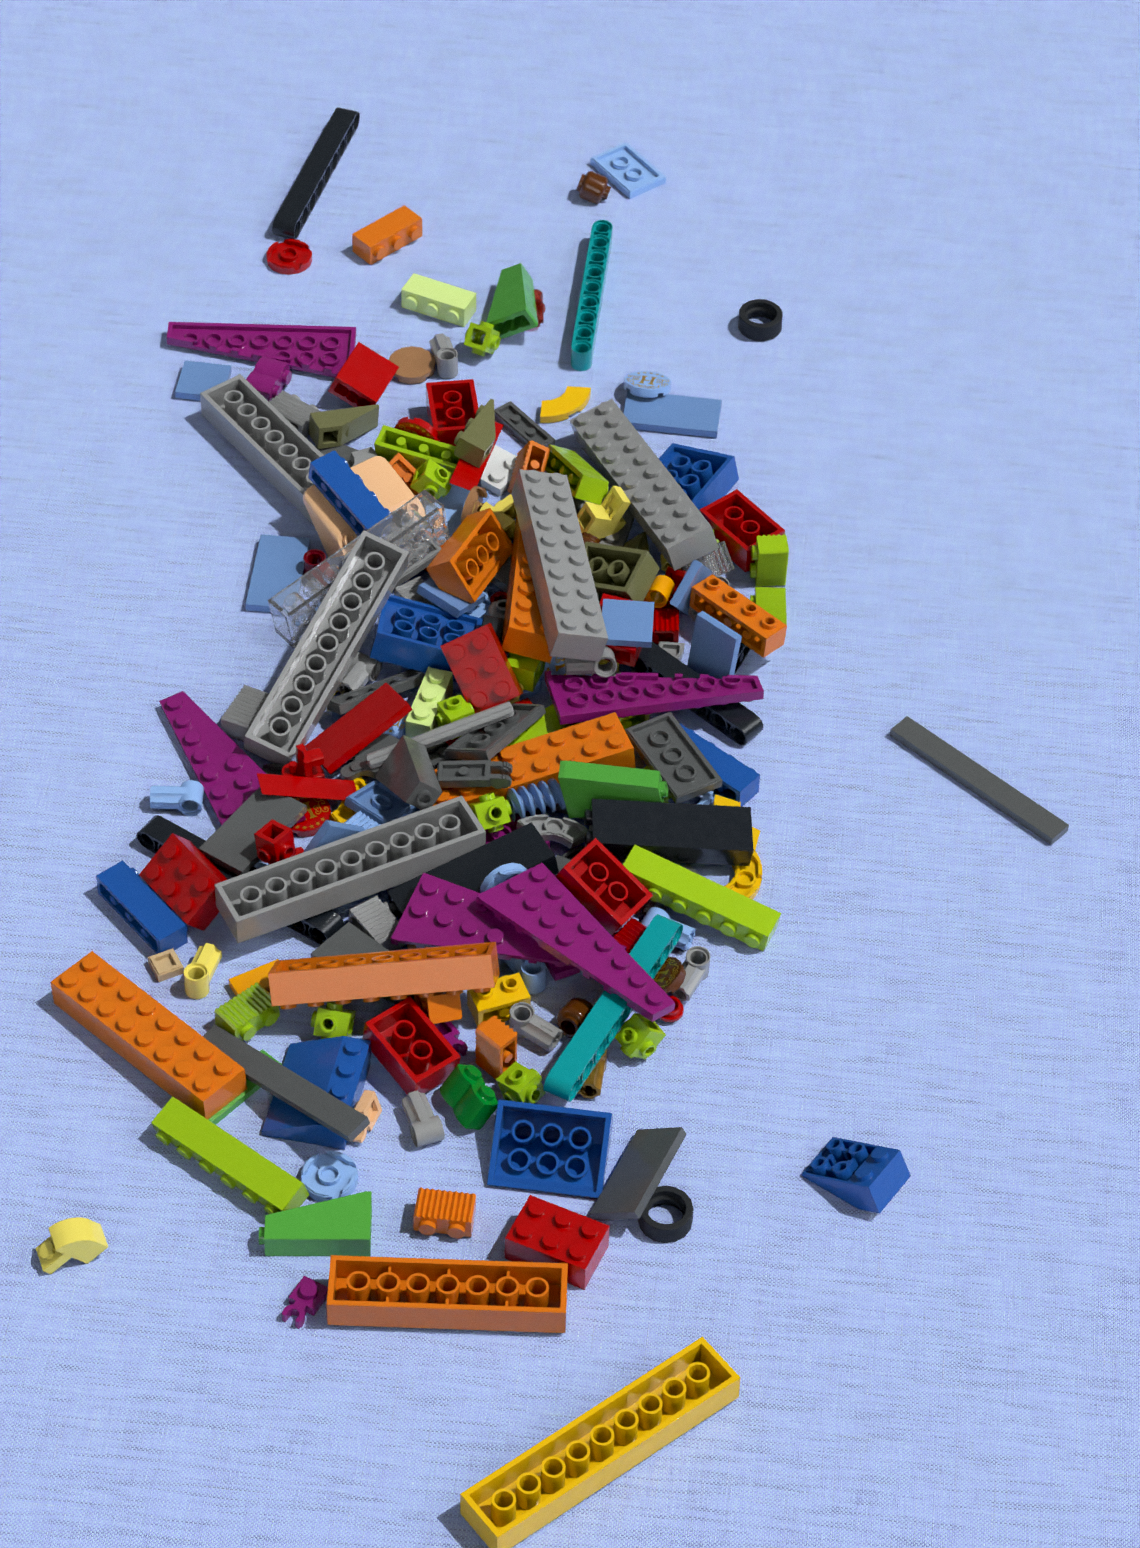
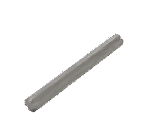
[366,702,514,769]

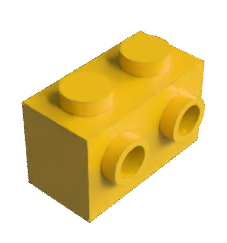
[467,973,531,1026]

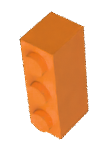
[352,205,422,265]

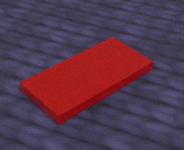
[305,682,413,774]

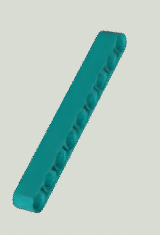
[571,220,613,371]
[543,914,683,1102]

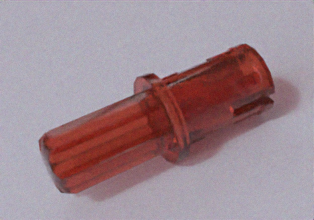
[534,289,545,327]

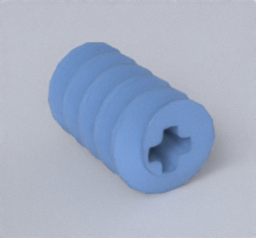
[506,778,566,822]

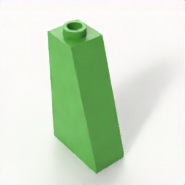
[486,263,538,339]
[558,760,668,818]
[259,1191,372,1256]

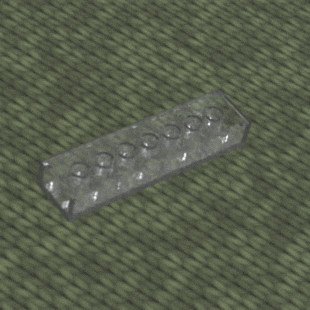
[268,490,450,649]

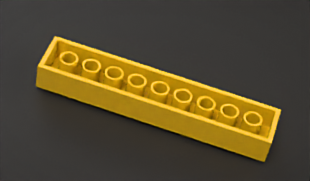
[460,1336,741,1548]

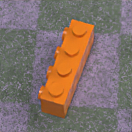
[689,574,787,658]

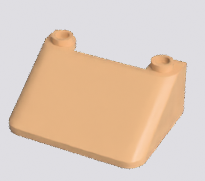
[303,456,427,560]

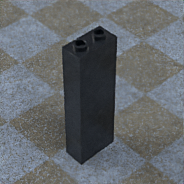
[584,799,754,866]
[387,822,559,921]

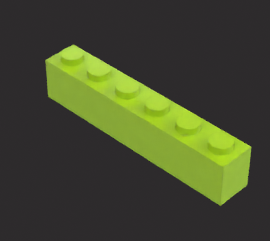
[623,845,781,952]
[151,1096,310,1214]

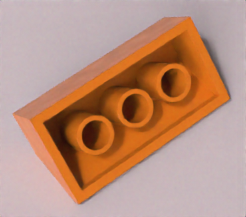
[426,508,513,603]

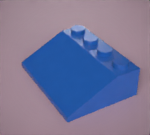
[659,443,739,510]
[370,595,482,682]
[261,1036,371,1150]
[487,1099,613,1199]

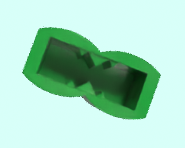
[439,1064,498,1130]

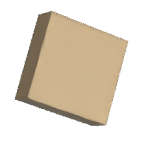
[148,948,184,982]

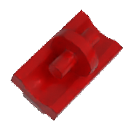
[282,743,325,778]

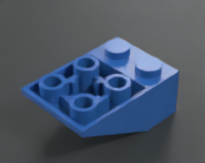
[802,1137,911,1214]

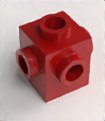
[254,819,296,864]

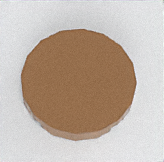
[389,346,435,384]
[461,486,487,523]

